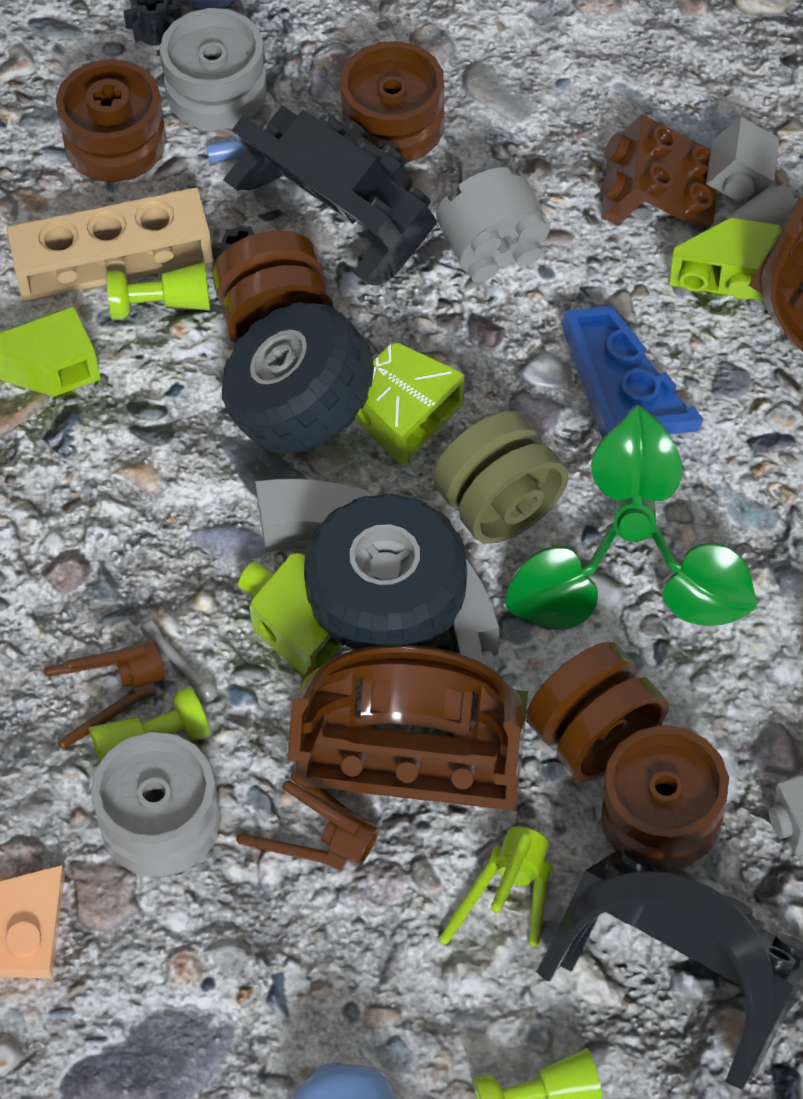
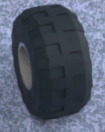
[221,302,374,454]
[304,494,467,650]

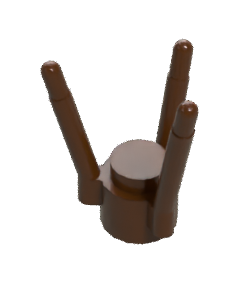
[43,639,165,749]
[236,771,380,872]

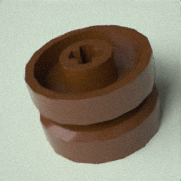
[340,41,445,163]
[55,59,167,183]
[212,230,334,344]
[526,642,669,782]
[601,725,729,870]

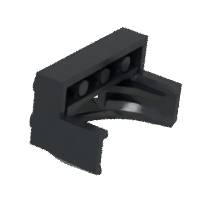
[536,850,803,1089]

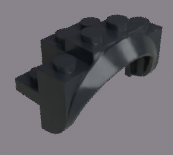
[223,105,438,286]

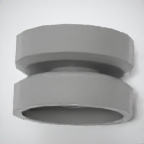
[160,8,268,130]
[91,732,221,877]

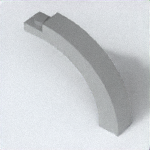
[255,479,499,707]

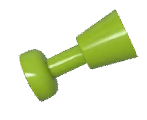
[106,261,210,320]
[88,686,211,762]
[472,1048,603,1099]

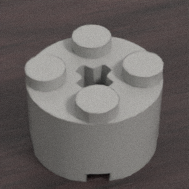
[436,167,550,282]

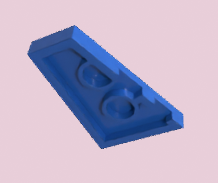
[561,306,703,438]

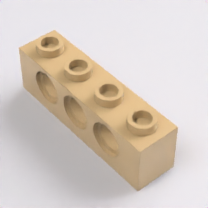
[6,187,213,302]

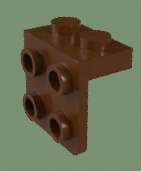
[600,114,717,230]

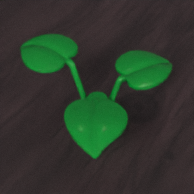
[506,405,758,630]

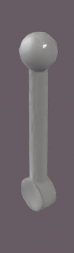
[140,619,218,702]

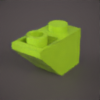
[669,217,780,301]
[0,306,101,397]

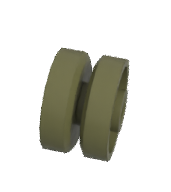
[433,411,569,544]

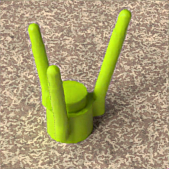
[439,826,552,947]

